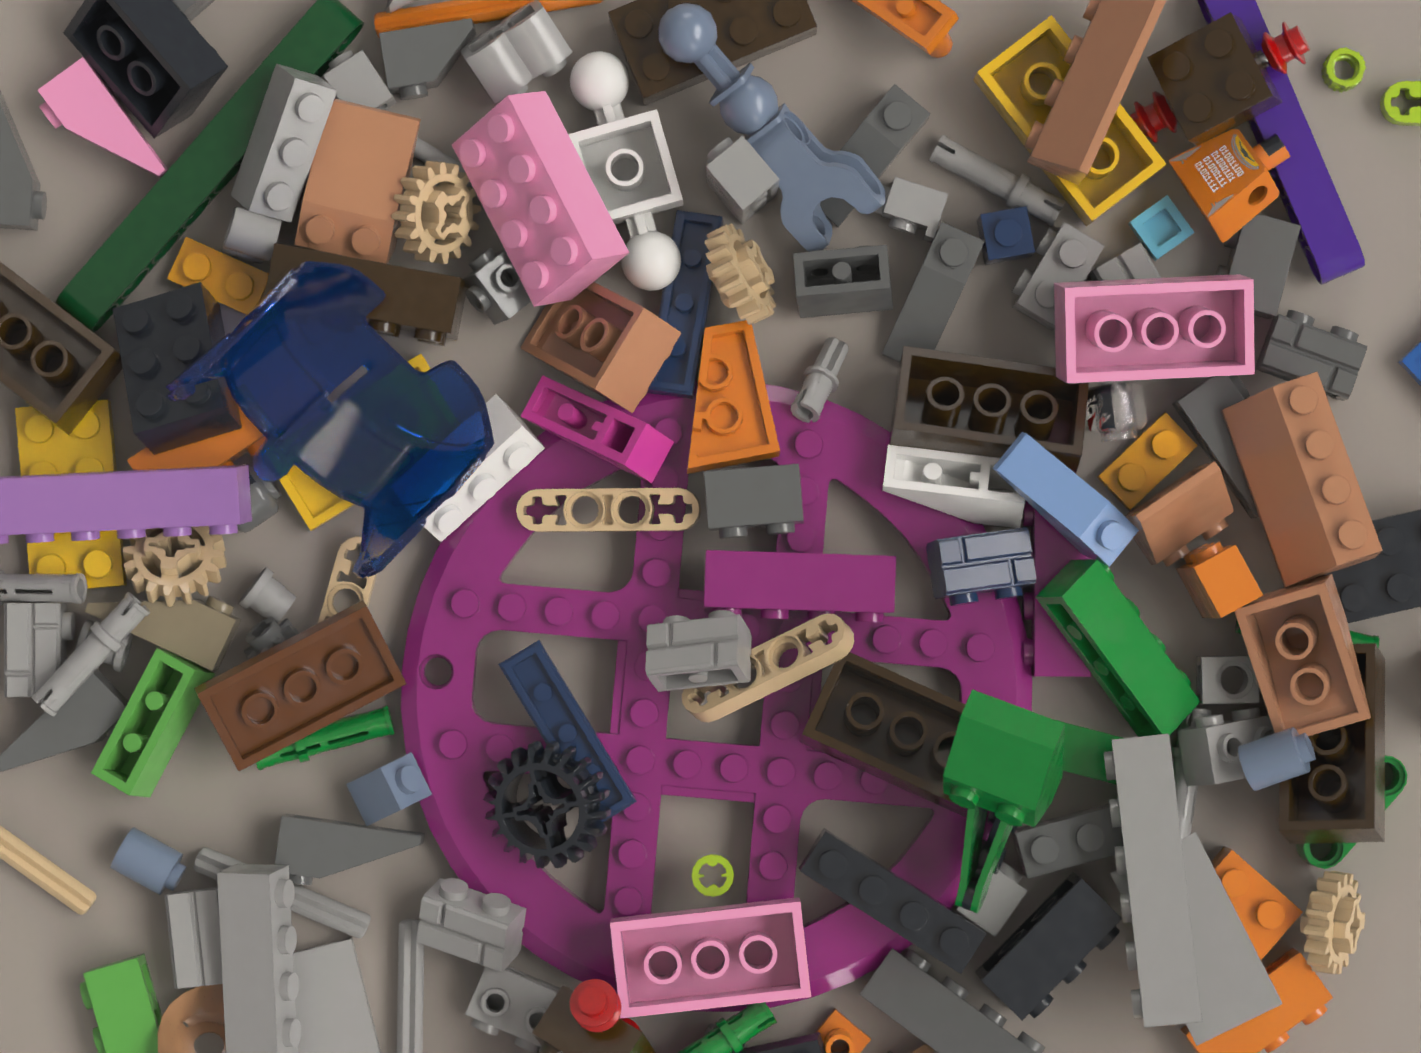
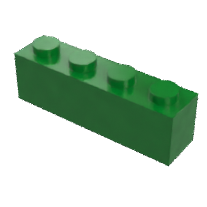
[1036,559,1201,737]

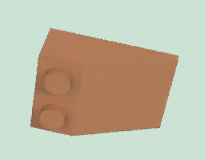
[294,99,421,264]
[520,282,681,413]
[1125,461,1234,567]
[1234,573,1371,736]

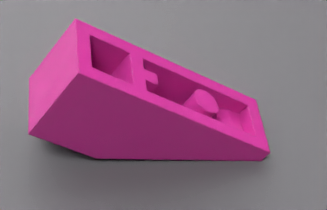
[521,375,674,483]

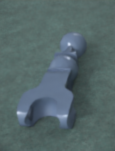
[658,3,886,252]

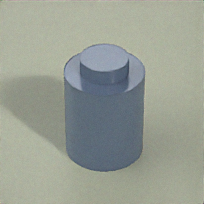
[1238,727,1316,791]
[110,827,187,895]

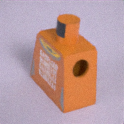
[1168,129,1291,243]

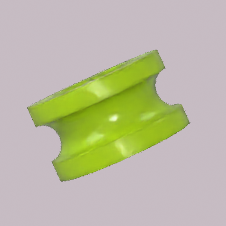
[691,854,734,897]

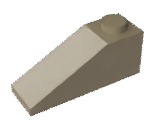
[84,595,242,671]

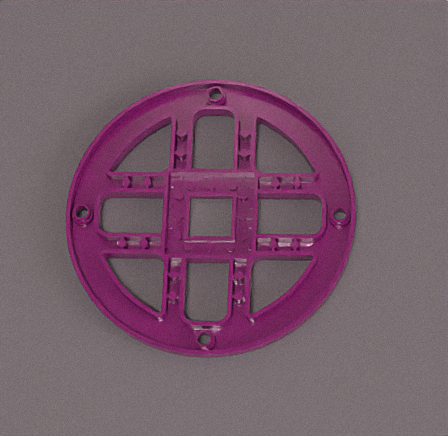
[401,381,1033,1012]

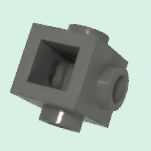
[463,247,531,325]

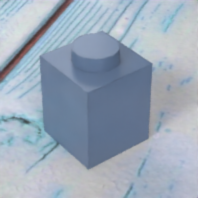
[346,752,432,826]

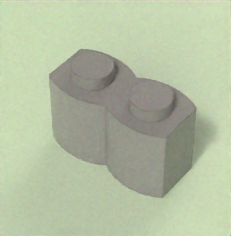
[460,0,572,104]

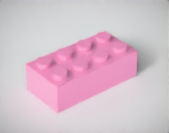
[452,91,629,307]
[1054,274,1255,383]
[610,897,811,1019]

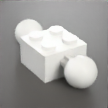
[568,51,683,291]

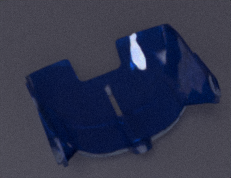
[166,261,494,578]

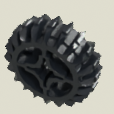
[483,741,612,868]

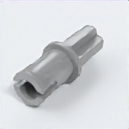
[791,337,849,423]

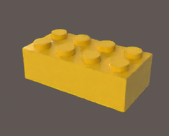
[973,15,1166,227]

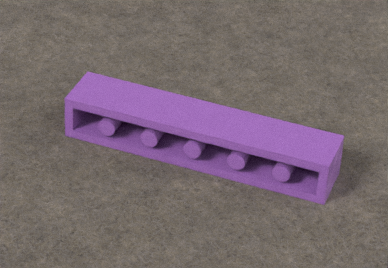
[0,465,252,544]

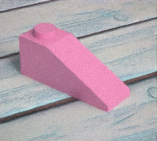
[38,57,168,178]

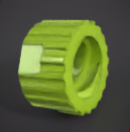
[1321,47,1366,93]

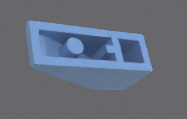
[993,432,1139,567]

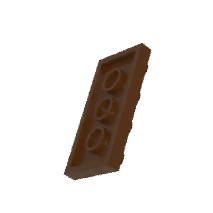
[194,600,407,771]

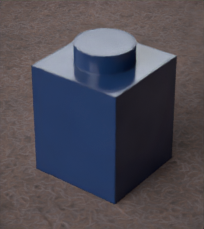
[977,206,1035,266]

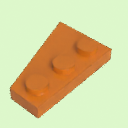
[687,320,780,474]

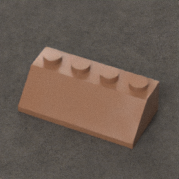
[1024,0,1166,185]
[1221,371,1383,588]

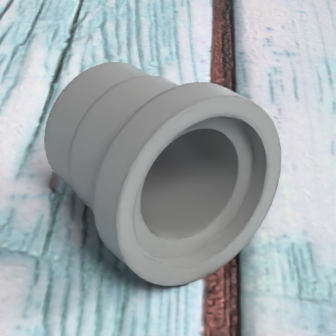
[238,567,296,623]

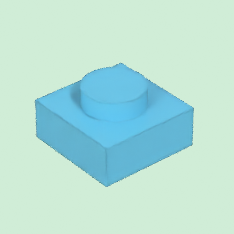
[1128,195,1195,261]

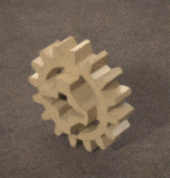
[392,161,481,264]
[705,223,776,325]
[122,526,227,607]
[1300,871,1365,975]

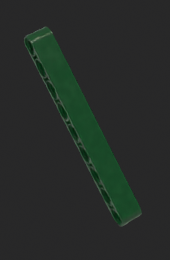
[55,0,364,333]

